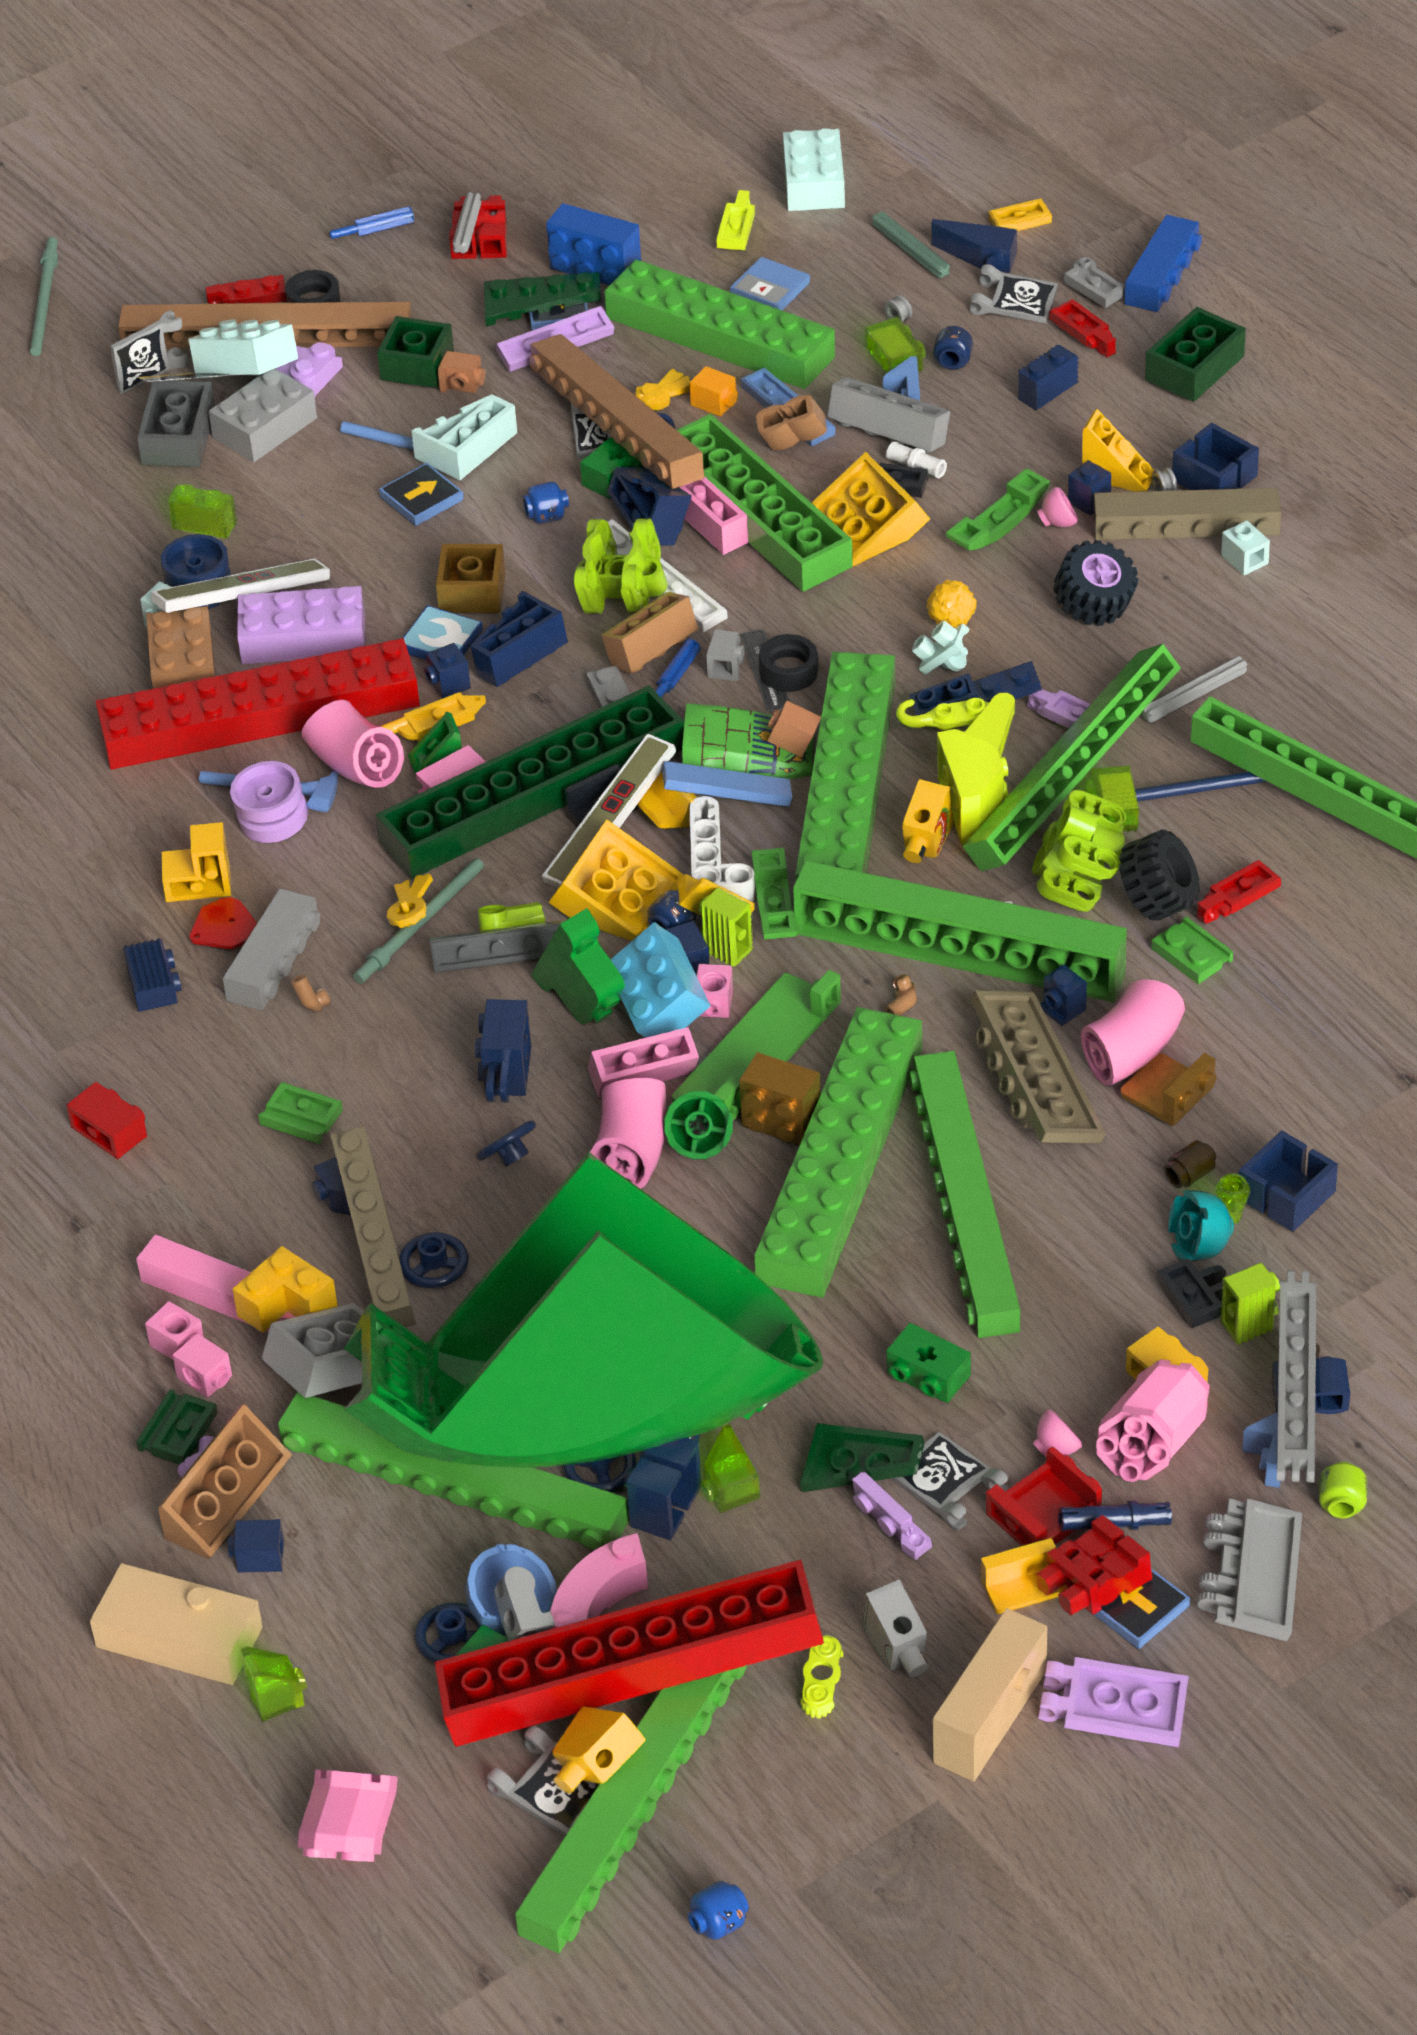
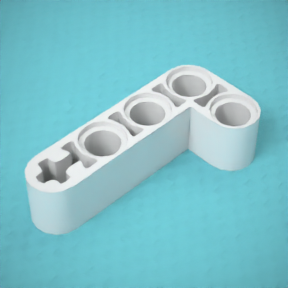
[690,796,755,902]

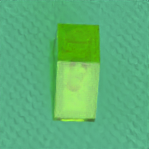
[701,1423,760,1513]
[240,1647,307,1722]

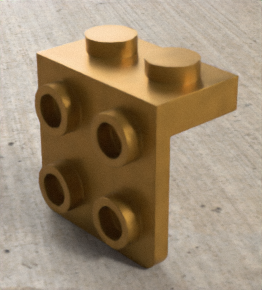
[1121,1052,1217,1127]

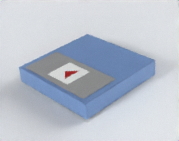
[730,257,810,310]

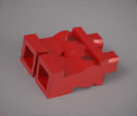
[449,195,507,259]
[1036,1514,1152,1616]

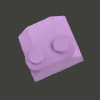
[275,342,343,397]

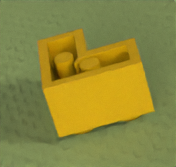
[162,822,231,902]
[232,1246,338,1333]

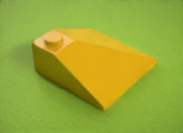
[812,452,930,566]
[548,820,684,941]

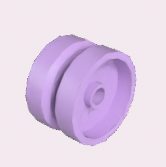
[230,761,308,843]

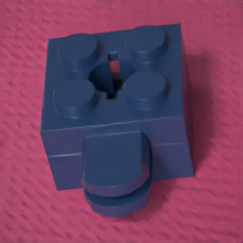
[475,999,532,1103]

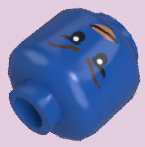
[523,482,569,524]
[687,1880,749,1940]

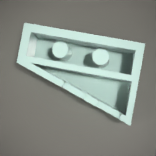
[411,394,517,480]

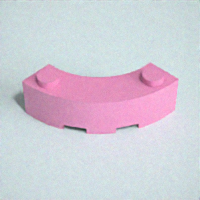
[550,1533,648,1629]

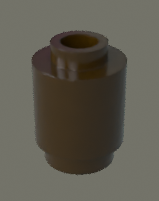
[1163,1140,1216,1188]

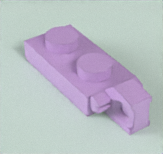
[1027,689,1091,729]
[852,1472,932,1560]

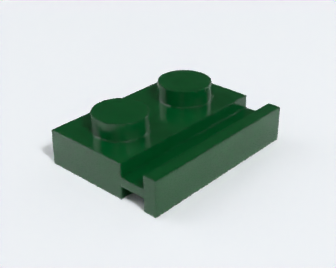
[136,1389,218,1464]

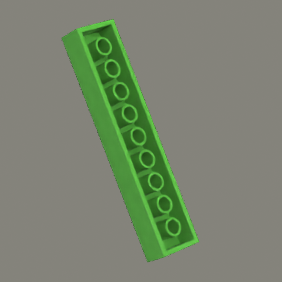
[795,652,896,881]
[793,861,1127,1003]
[754,1007,923,1298]

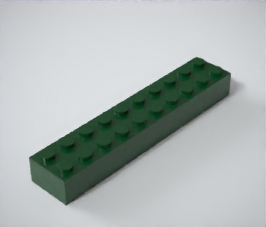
[375,685,684,879]

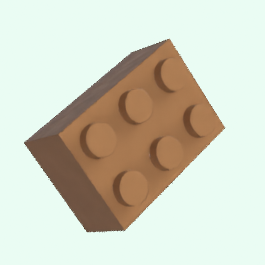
[146,606,216,689]

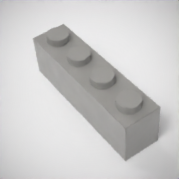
[828,377,950,453]
[223,889,320,1011]

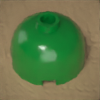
[664,1091,733,1160]

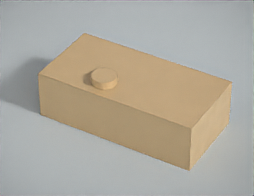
[90,1563,263,1685]
[933,1608,1047,1782]

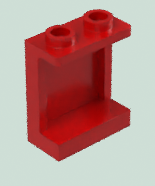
[986,1446,1102,1546]

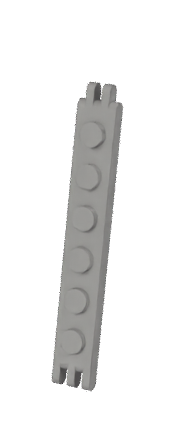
[1277,1270,1316,1482]

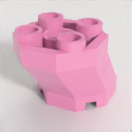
[1096,1359,1210,1482]
[297,1769,398,1862]

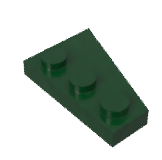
[800,1423,925,1493]

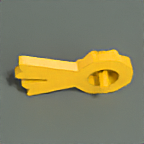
[634,369,690,410]
[386,873,433,928]

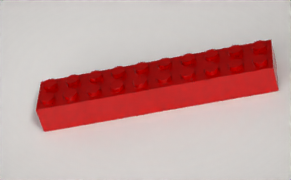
[95,638,420,770]
[435,1559,824,1747]

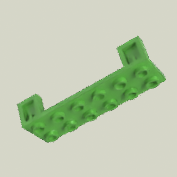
[671,970,841,1121]

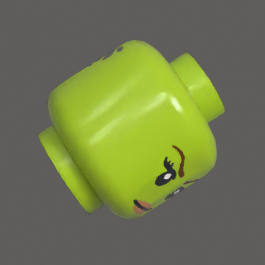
[1319,1461,1367,1518]

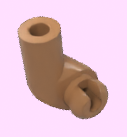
[291,974,331,1012]
[884,974,917,1016]

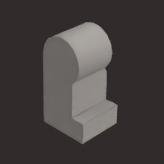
[494,1566,555,1641]

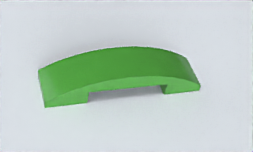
[946,468,1050,550]
[751,848,797,940]

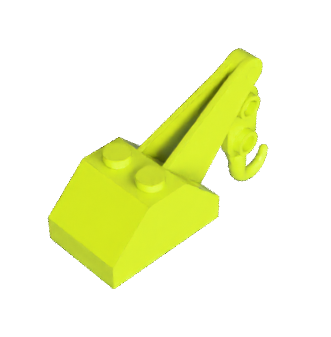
[896,693,1015,845]

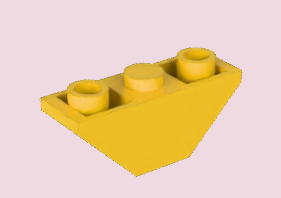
[1082,409,1155,492]

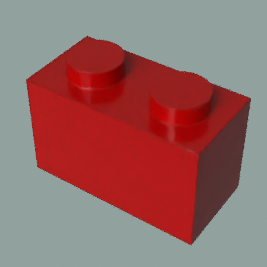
[66,1081,147,1160]

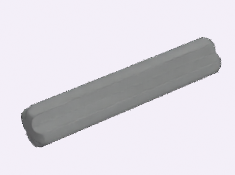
[452,192,481,254]

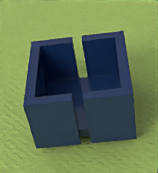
[1172,422,1259,490]
[1237,1130,1338,1232]
[624,1437,702,1541]

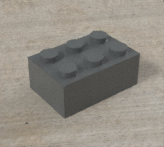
[137,380,215,467]

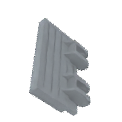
[1197,1498,1302,1641]

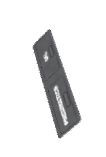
[740,629,790,711]

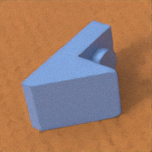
[883,356,920,401]
[1243,1412,1281,1488]

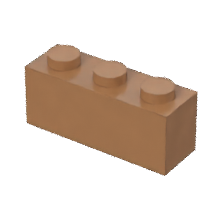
[601,592,698,673]

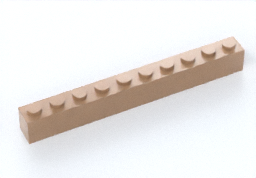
[118,302,412,349]
[529,334,704,489]

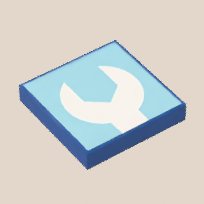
[403,605,483,660]

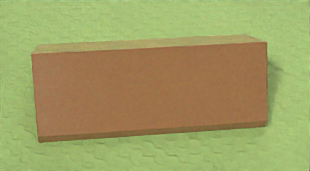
[158,1404,292,1559]

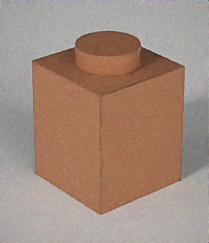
[767,701,821,758]

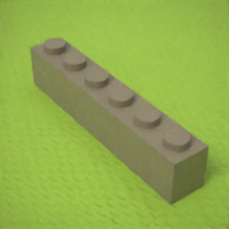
[1094,488,1281,540]
[330,1125,416,1327]

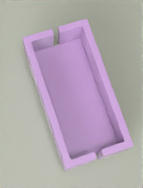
[237,586,365,664]

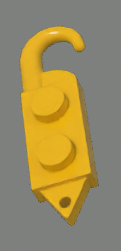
[380,692,486,742]

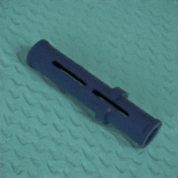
[1058,1501,1172,1531]

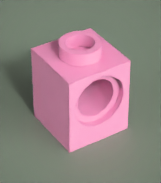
[697,964,733,1018]
[145,1301,204,1360]
[172,1333,232,1398]

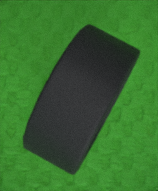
[285,270,341,303]
[759,634,818,692]

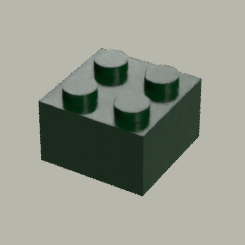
[377,316,454,388]

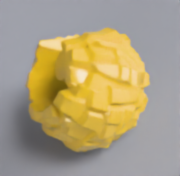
[926,580,976,628]

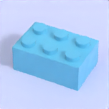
[610,922,711,1038]

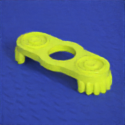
[801,1635,844,1718]

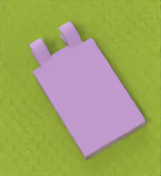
[1038,1657,1189,1747]

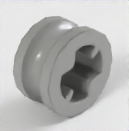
[884,295,912,325]
[1152,467,1177,491]

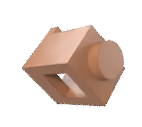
[438,351,485,393]

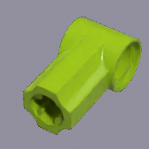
[478,902,545,931]

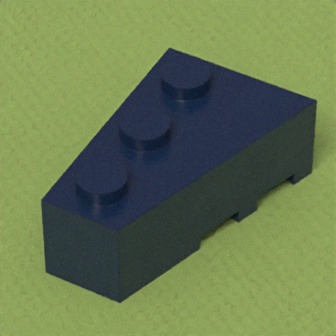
[607,467,692,545]
[471,590,568,687]

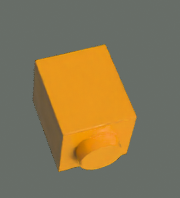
[690,366,738,417]

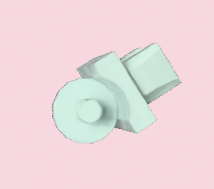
[912,620,969,675]

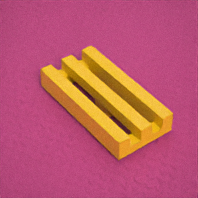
[988,198,1052,231]

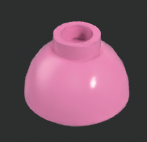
[1037,486,1078,527]
[1033,1409,1082,1457]

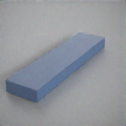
[741,367,835,447]
[662,761,793,807]

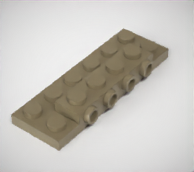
[970,990,1106,1143]

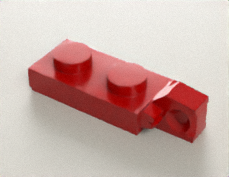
[205,274,286,304]
[1049,299,1116,358]
[1196,860,1281,924]

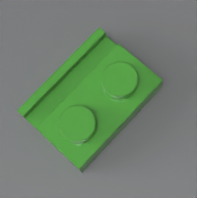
[1151,916,1233,984]
[258,1082,343,1144]

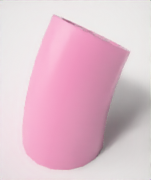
[301,700,404,788]
[1081,979,1185,1087]
[590,1078,667,1189]

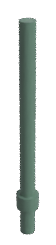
[30,237,59,356]
[353,858,484,984]

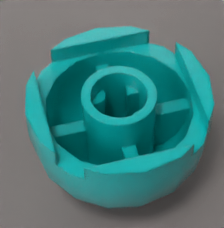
[1168,1190,1234,1261]

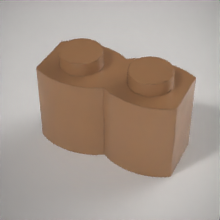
[756,395,827,451]

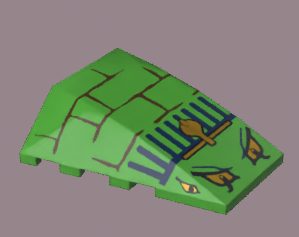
[682,703,814,779]

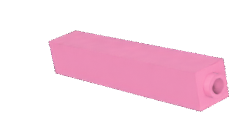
[136,1234,295,1332]

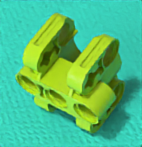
[574,519,668,614]
[1032,790,1126,912]

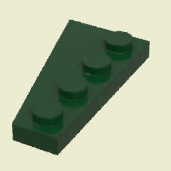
[484,272,601,327]

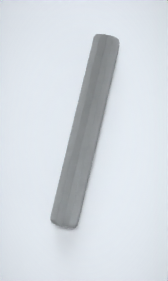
[1141,656,1247,723]

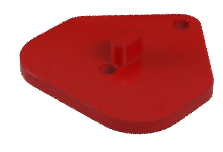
[189,897,257,949]

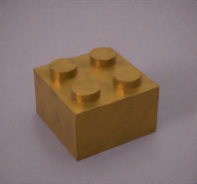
[436,544,506,613]
[739,1052,821,1145]

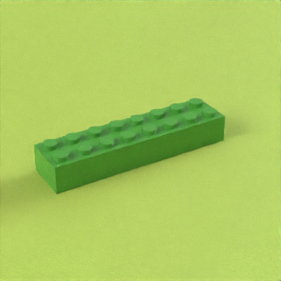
[605,259,835,389]
[677,414,853,592]

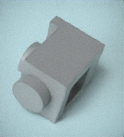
[707,630,744,681]

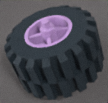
[1053,540,1138,626]

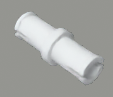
[886,441,947,479]

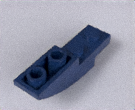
[909,661,1042,715]

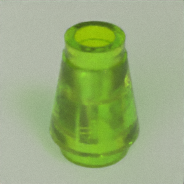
[1215,1173,1250,1224]

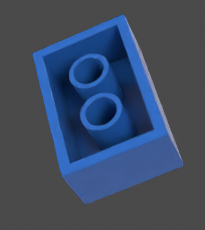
[546,203,641,285]

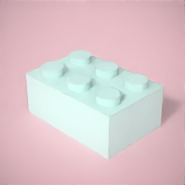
[783,128,845,211]
[189,319,298,375]

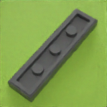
[429,920,561,973]

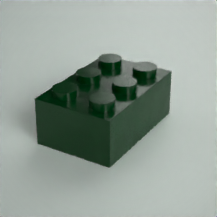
[1145,307,1246,402]

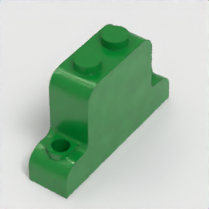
[531,908,625,1025]

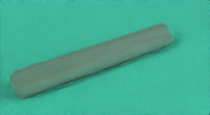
[872,211,950,279]

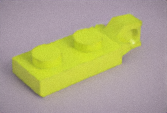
[717,190,755,250]

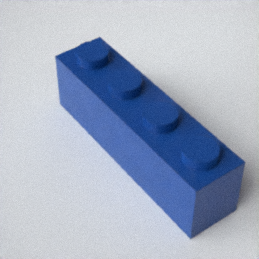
[1125,214,1202,313]

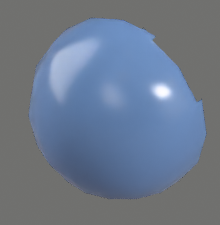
[464,1544,557,1635]

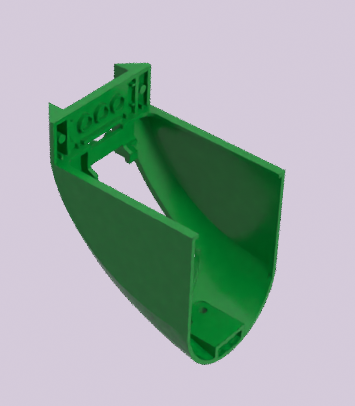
[344,1151,823,1467]

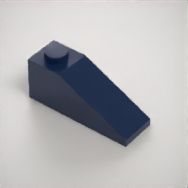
[931,219,1017,273]

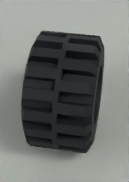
[1119,829,1200,921]

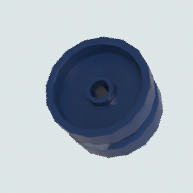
[161,534,231,609]

